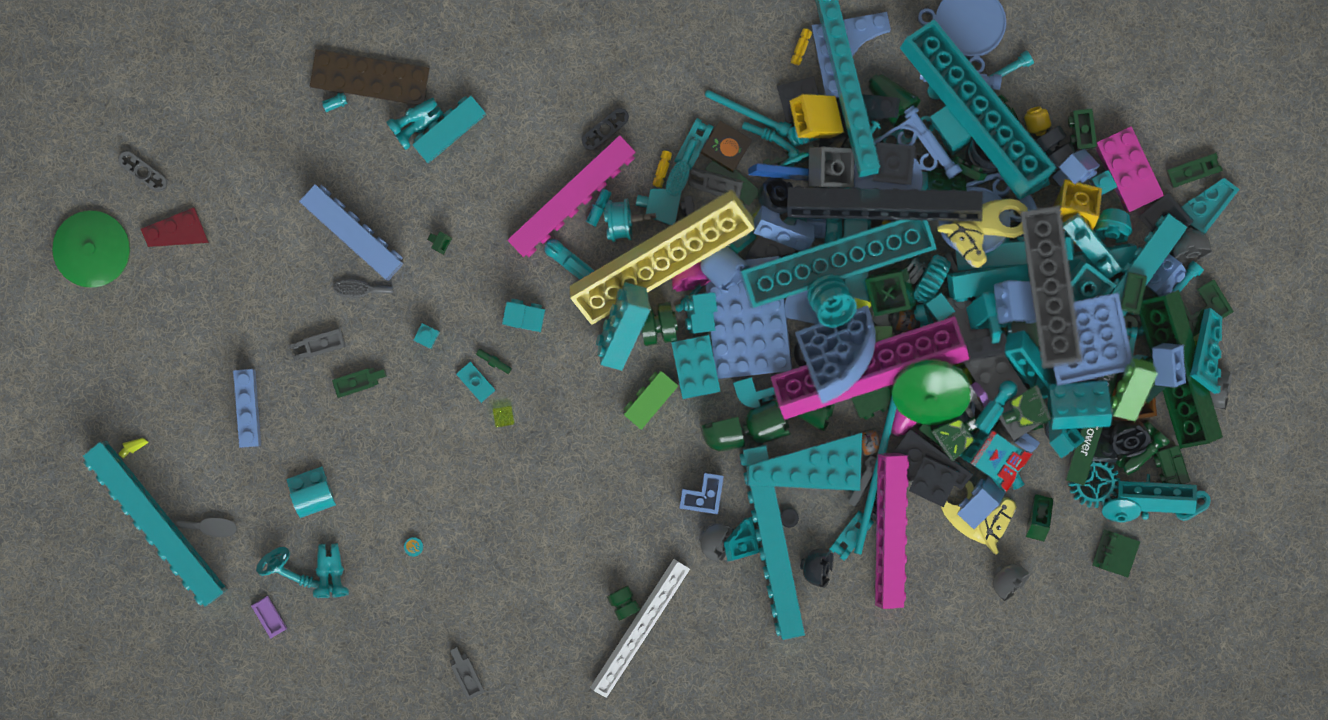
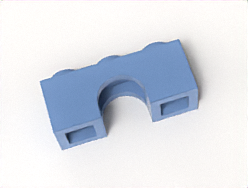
[753,206,815,251]

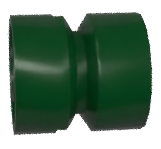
[607,586,641,621]

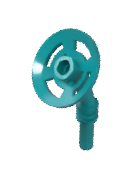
[742,122,809,167]
[256,547,332,592]

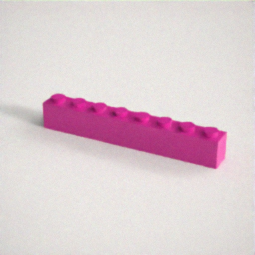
[508,135,636,258]
[875,453,909,609]

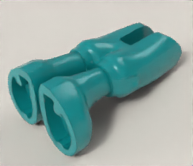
[386,98,444,150]
[313,543,349,598]

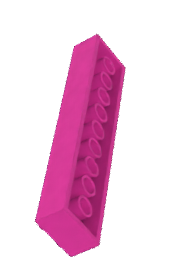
[771,316,969,420]

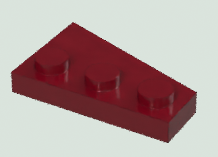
[141,207,209,247]

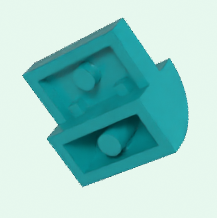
[286,466,336,518]

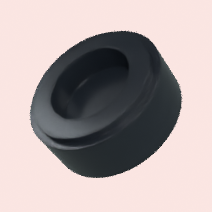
[780,508,799,528]

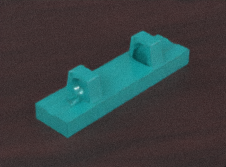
[1062,213,1123,279]

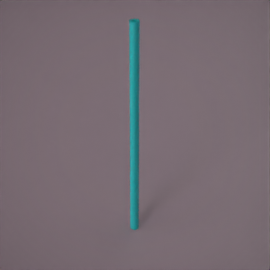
[854,397,897,555]

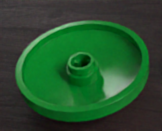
[52,211,130,288]
[892,360,971,425]

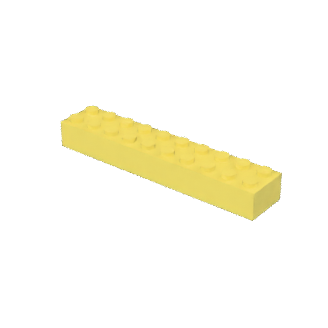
[570,190,754,325]

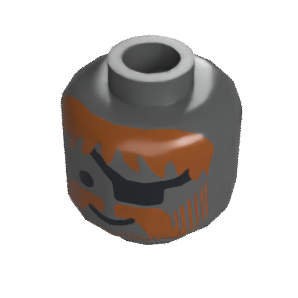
[888,308,918,332]
[859,428,882,456]

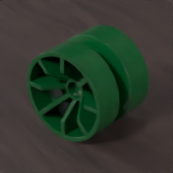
[642,301,678,346]

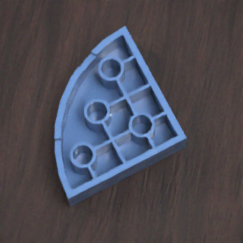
[795,305,876,404]

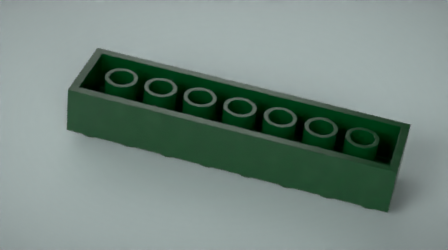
[1139,290,1223,449]

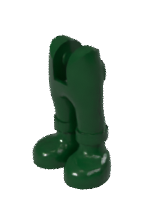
[1116,419,1170,475]

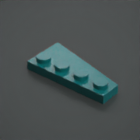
[1191,308,1222,394]

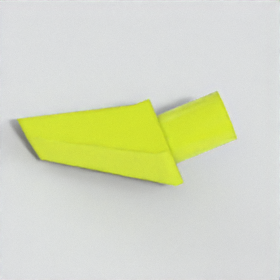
[118,438,149,458]

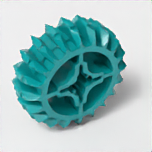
[913,255,951,305]
[1068,461,1120,508]

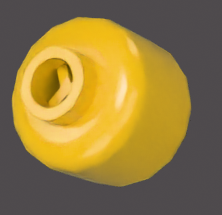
[1024,106,1051,136]

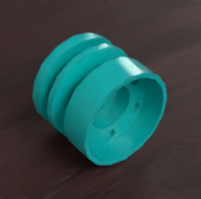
[807,275,857,327]

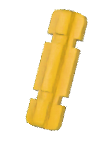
[791,28,812,66]
[652,150,672,188]

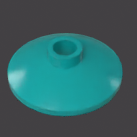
[1102,498,1141,522]

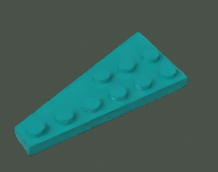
[747,433,862,491]

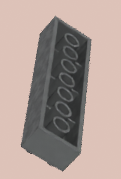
[1021,206,1082,368]
[930,298,1042,442]

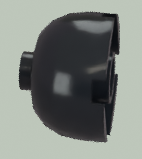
[758,177,793,215]
[1111,420,1151,457]
[800,548,834,588]

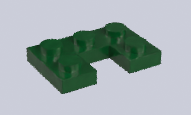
[1182,279,1234,337]

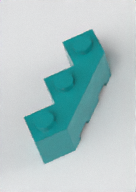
[1048,405,1085,459]

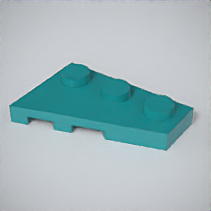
[1182,178,1239,234]

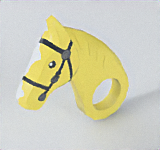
[937,199,1028,267]
[940,481,1017,555]

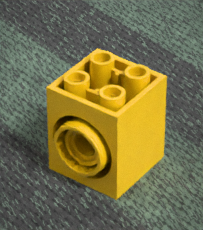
[1053,179,1102,244]

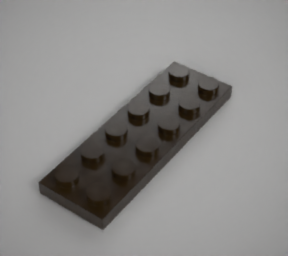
[310,49,430,105]

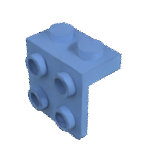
[1147,254,1187,295]

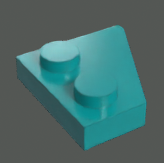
[724,517,759,561]

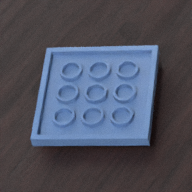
[1053,293,1132,385]

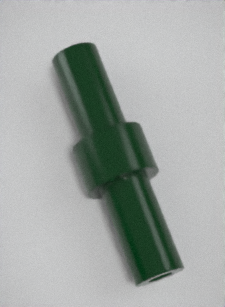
[476,348,512,375]

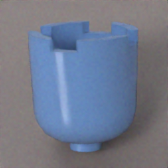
[700,246,750,294]

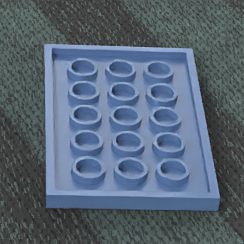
[706,256,792,379]

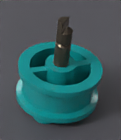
[604,198,656,242]

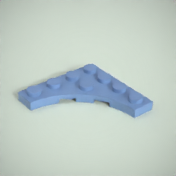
[812,12,891,98]

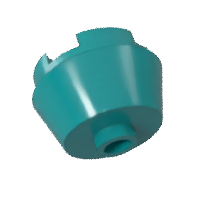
[1095,208,1132,243]

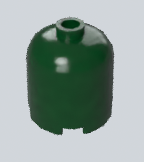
[743,400,791,443]

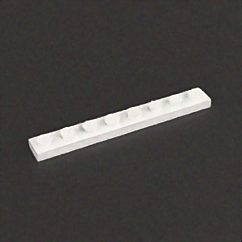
[590,559,690,698]

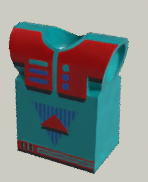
[961,430,1033,493]

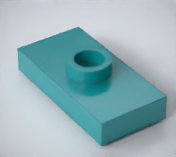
[456,362,496,403]

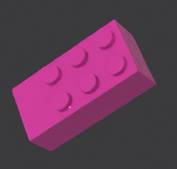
[1095,126,1164,213]

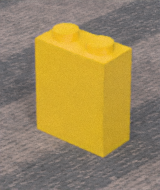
[790,95,843,139]

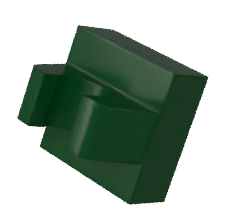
[427,231,452,255]

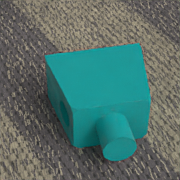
[636,189,681,226]

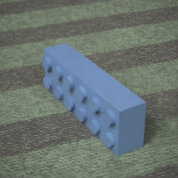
[299,185,404,281]

